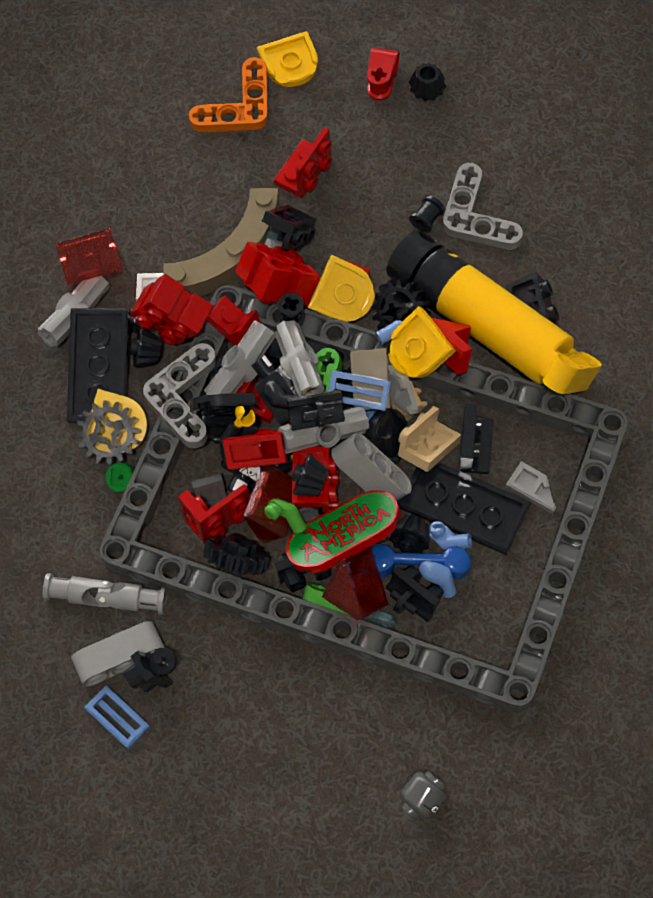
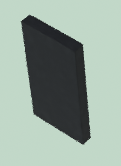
[67,308,129,423]
[398,462,531,555]

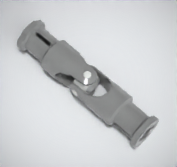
[42,573,168,615]

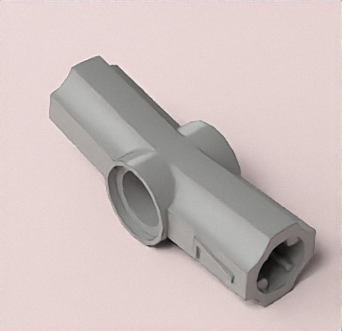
[38,271,110,347]
[204,320,276,395]

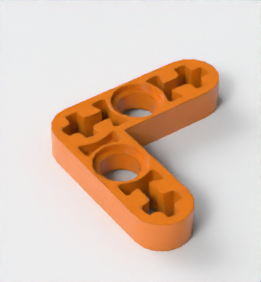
[189,57,268,132]

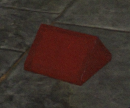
[55,228,122,285]
[243,465,292,544]
[322,546,389,620]

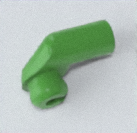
[264,499,306,533]

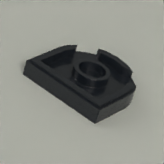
[189,393,256,416]

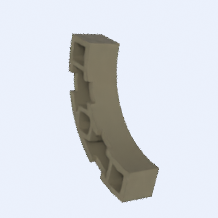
[163,188,280,297]

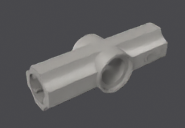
[275,320,325,397]
[278,406,369,454]

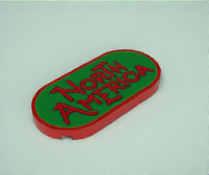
[286,490,401,573]

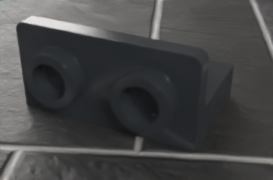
[262,205,316,251]
[505,272,560,325]
[460,404,494,474]

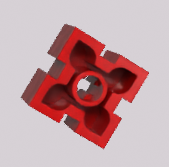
[235,241,321,306]
[129,274,213,346]

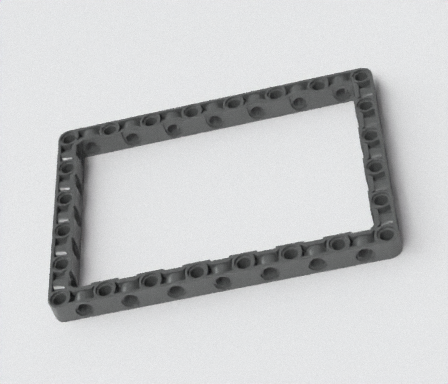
[100,285,628,714]

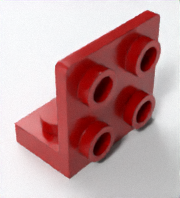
[274,127,333,199]
[292,446,339,513]
[178,484,252,545]

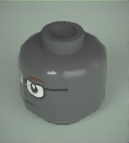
[400,770,447,819]

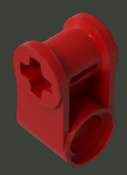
[367,48,400,101]

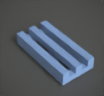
[328,370,391,411]
[84,686,151,750]

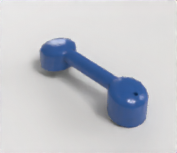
[365,544,472,579]

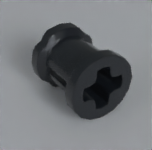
[409,195,445,233]
[278,293,305,326]

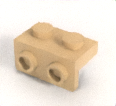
[398,406,461,472]

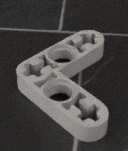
[443,163,523,250]
[143,343,216,448]

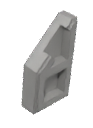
[388,365,418,415]
[505,461,556,514]

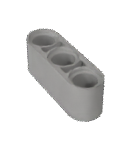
[331,433,412,501]
[71,621,165,687]

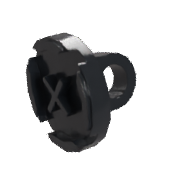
[362,408,408,465]

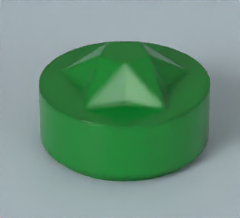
[105,462,135,492]

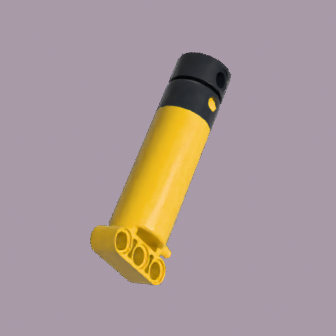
[386,229,602,394]

